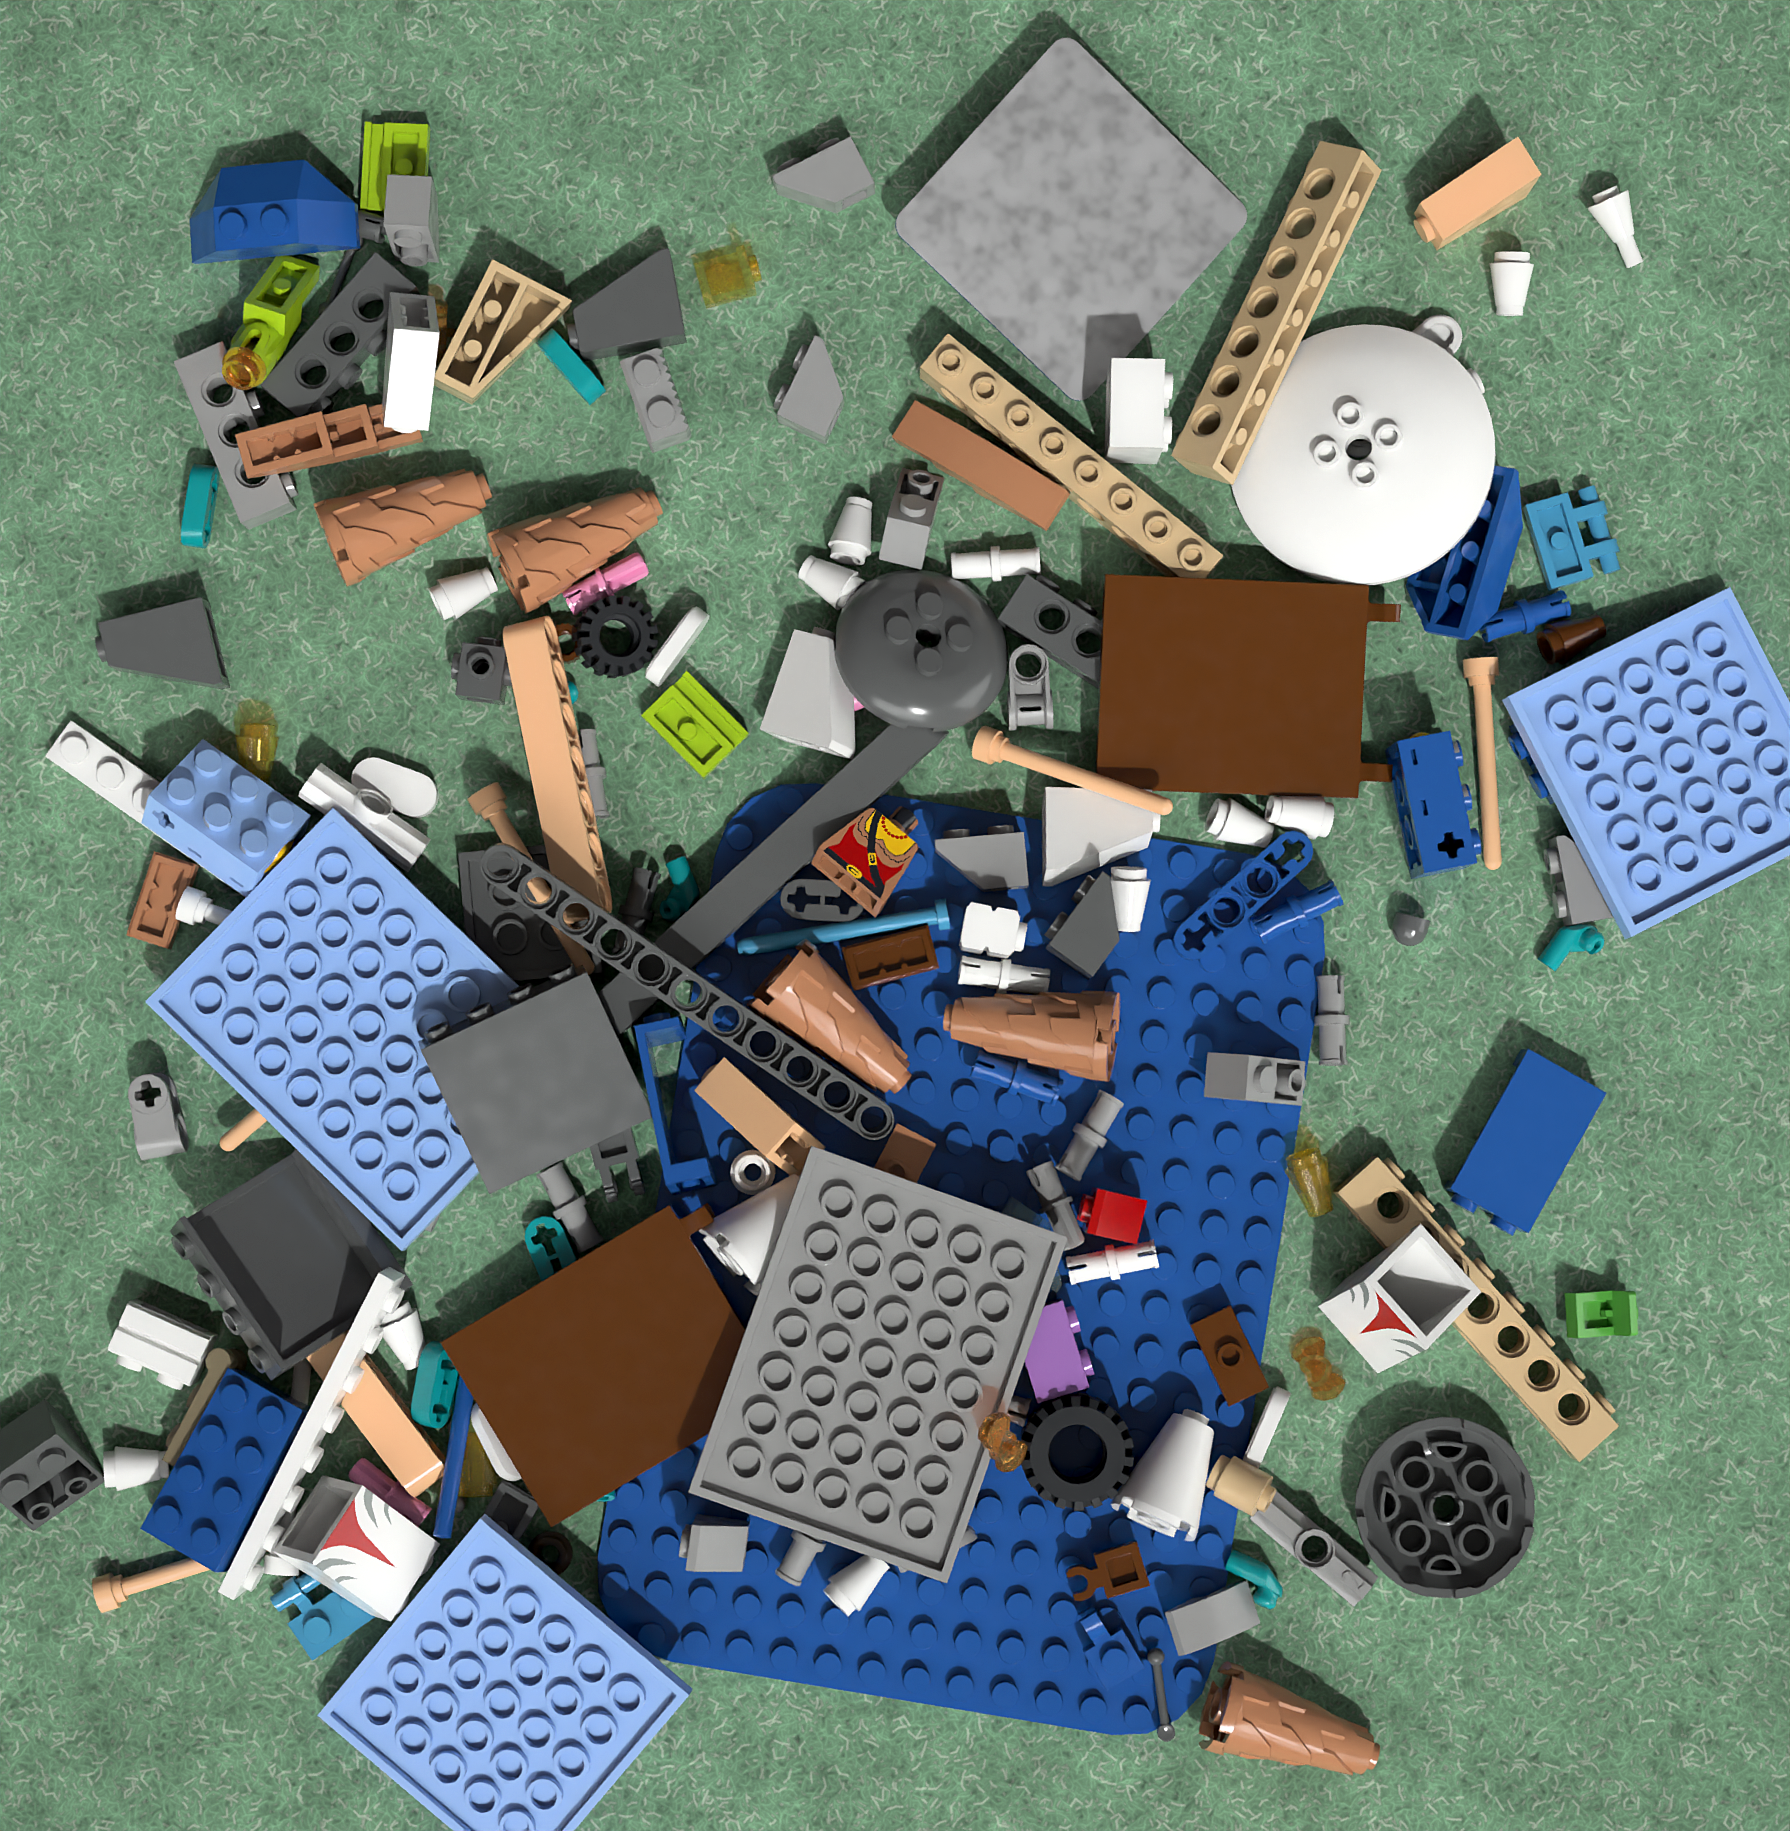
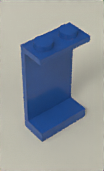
[634,1013,716,1195]
[1444,1049,1606,1236]

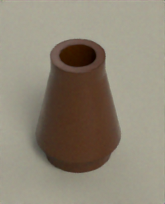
[1536,613,1606,665]

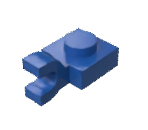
[1077,1605,1145,1691]

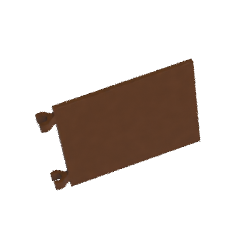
[1095,574,1401,798]
[440,1203,746,1527]

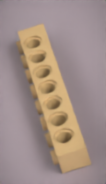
[1171,141,1382,485]
[920,333,1223,578]
[1333,1156,1619,1462]

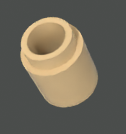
[1206,1455,1277,1516]

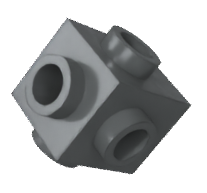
[451,637,512,705]

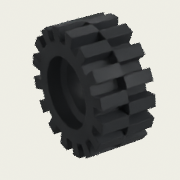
[572,595,658,679]

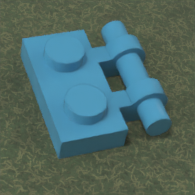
[1523,485,1621,591]
[270,1573,375,1661]

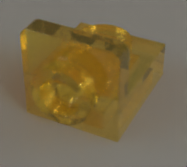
[694,244,762,309]

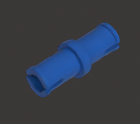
[1479,590,1571,643]
[1251,879,1344,944]
[970,1050,1064,1106]

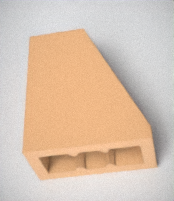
[1414,137,1541,250]
[694,1057,825,1176]

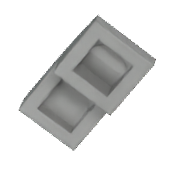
[1165,1580,1260,1656]

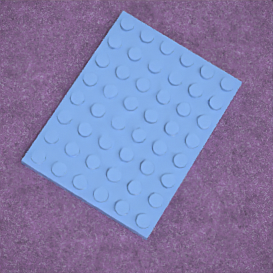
[145,808,519,1251]

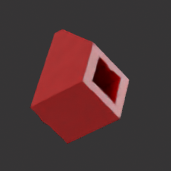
[1076,1187,1147,1244]

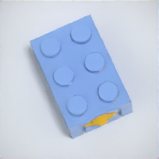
[141,739,311,897]

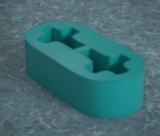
[536,328,606,405]
[181,463,219,549]
[524,1216,578,1281]
[411,1341,459,1429]

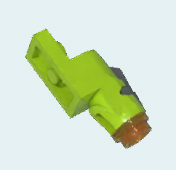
[222,255,320,390]

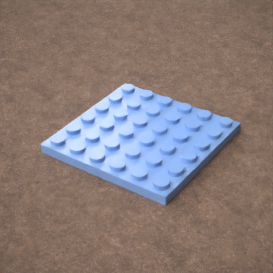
[1502,587,1790,939]
[317,1514,693,1831]

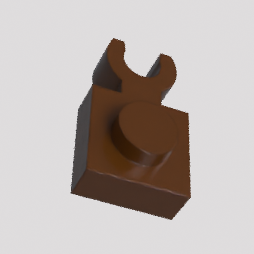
[1065,1540,1150,1601]

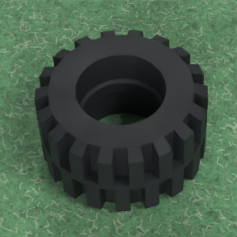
[1019,1392,1134,1511]

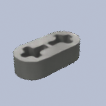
[780,879,864,922]

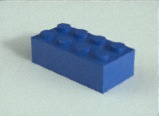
[140,1368,310,1572]

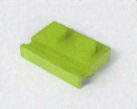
[360,121,430,213]
[641,671,749,780]

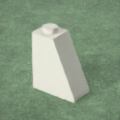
[382,292,439,433]
[760,627,855,760]
[1042,787,1160,886]

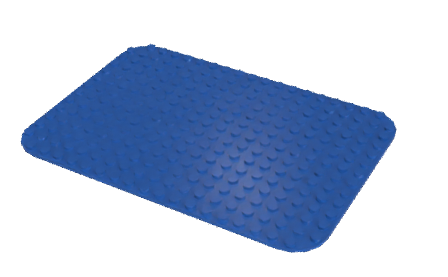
[597,783,1325,1735]

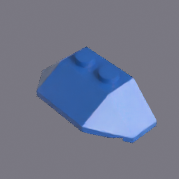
[190,160,360,264]
[1406,466,1523,641]

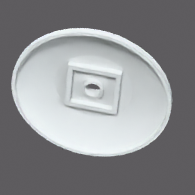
[1231,324,1496,585]

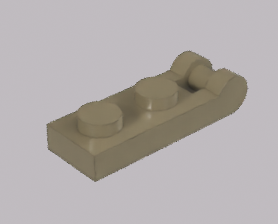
[162,1348,247,1467]

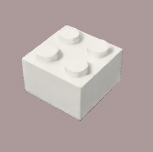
[1105,358,1173,464]

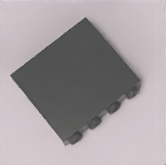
[418,964,652,1194]
[170,1149,413,1380]

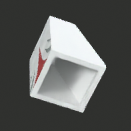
[1318,1224,1481,1373]
[273,1475,440,1621]

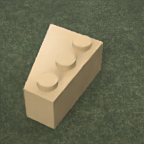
[434,259,572,405]

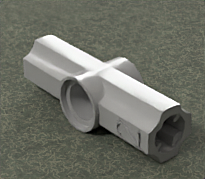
[1249,1491,1378,1607]

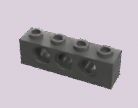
[261,252,421,418]
[998,574,1102,689]

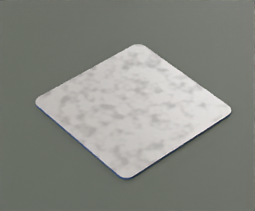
[895,38,1247,401]

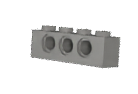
[173,341,299,530]

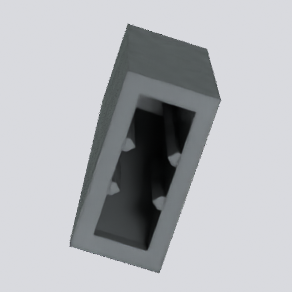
[567,248,687,362]
[95,597,230,690]

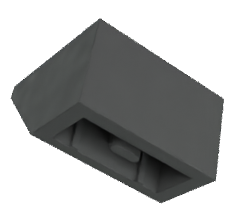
[1044,871,1120,980]
[0,1399,105,1531]

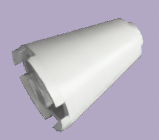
[699,1174,800,1296]
[1111,1409,1214,1541]

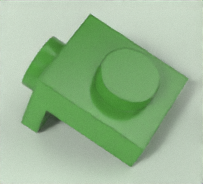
[1565,1290,1639,1338]

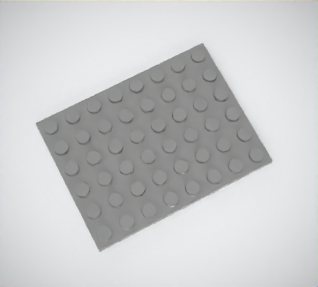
[688,1146,1068,1583]

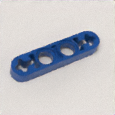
[1173,831,1313,961]

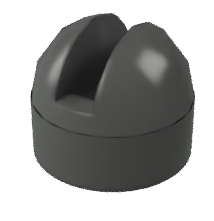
[1393,912,1430,946]

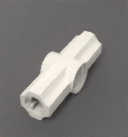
[298,763,431,872]

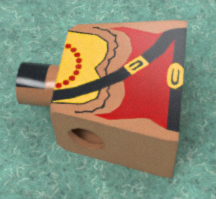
[811,806,919,918]

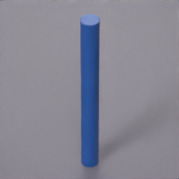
[433,1375,474,1539]

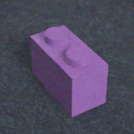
[1025,1298,1094,1403]

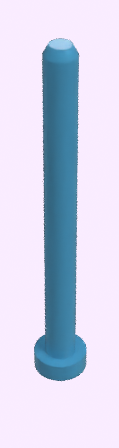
[737,898,951,956]

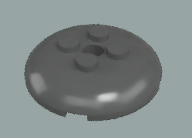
[834,568,1008,732]
[1355,1417,1536,1599]

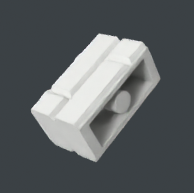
[959,902,1028,959]
[108,1299,218,1390]

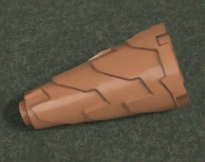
[313,469,492,587]
[487,487,663,614]
[747,939,912,1094]
[943,991,1120,1082]
[1199,1661,1380,1776]

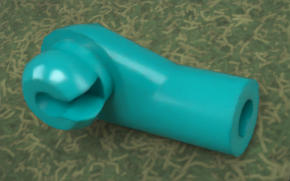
[659,856,700,922]
[1538,924,1605,972]
[1226,1550,1283,1610]

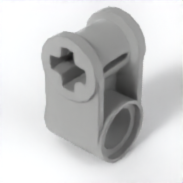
[1007,644,1053,731]
[128,1073,189,1161]

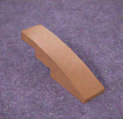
[892,400,1070,531]
[235,404,423,479]

